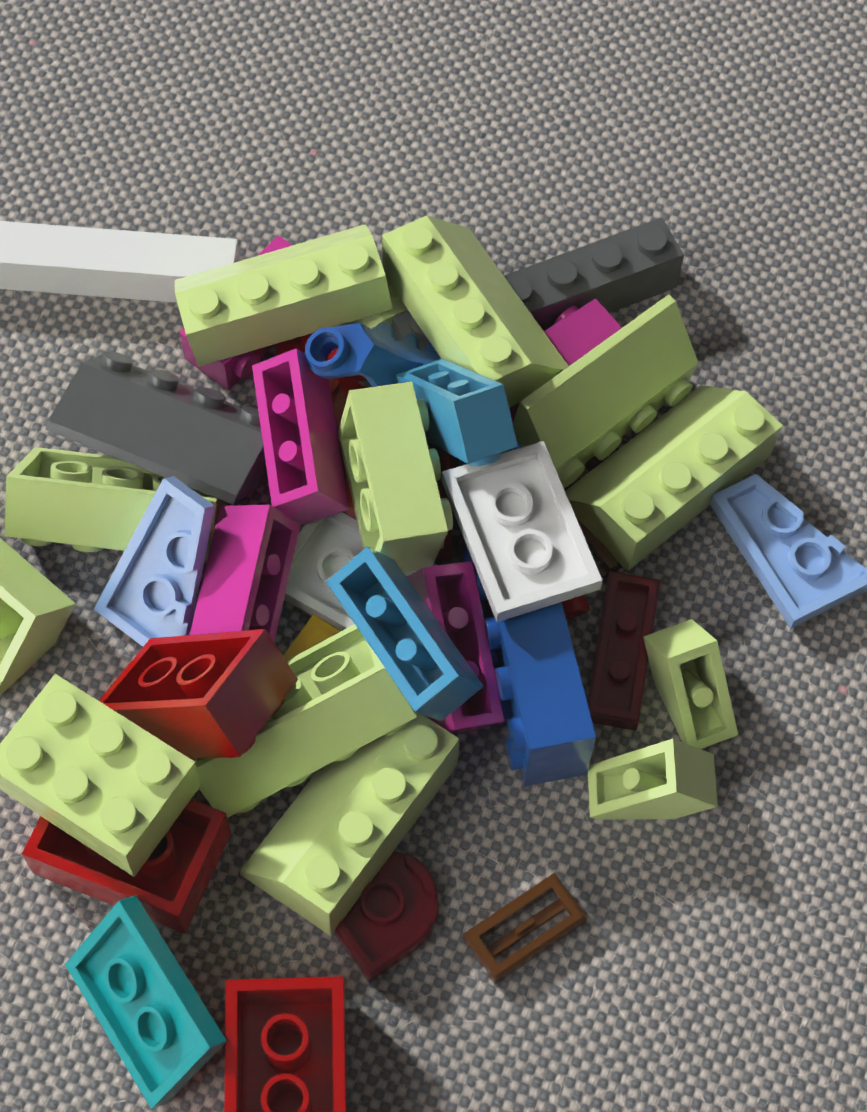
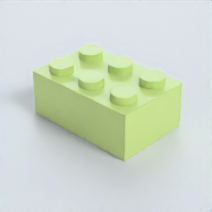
[338,382,453,573]
[0,674,201,877]

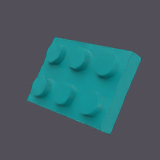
[65,895,227,1109]

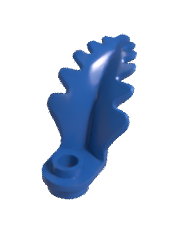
[305,322,441,387]

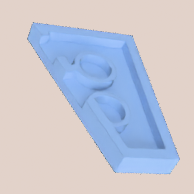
[710,474,867,629]
[94,476,215,646]

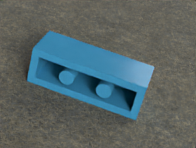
[396,359,518,466]
[326,546,484,721]

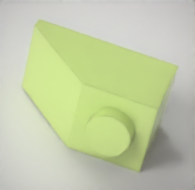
[643,619,738,749]
[588,739,718,820]

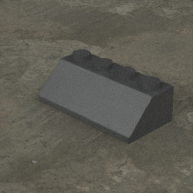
[45,352,268,505]

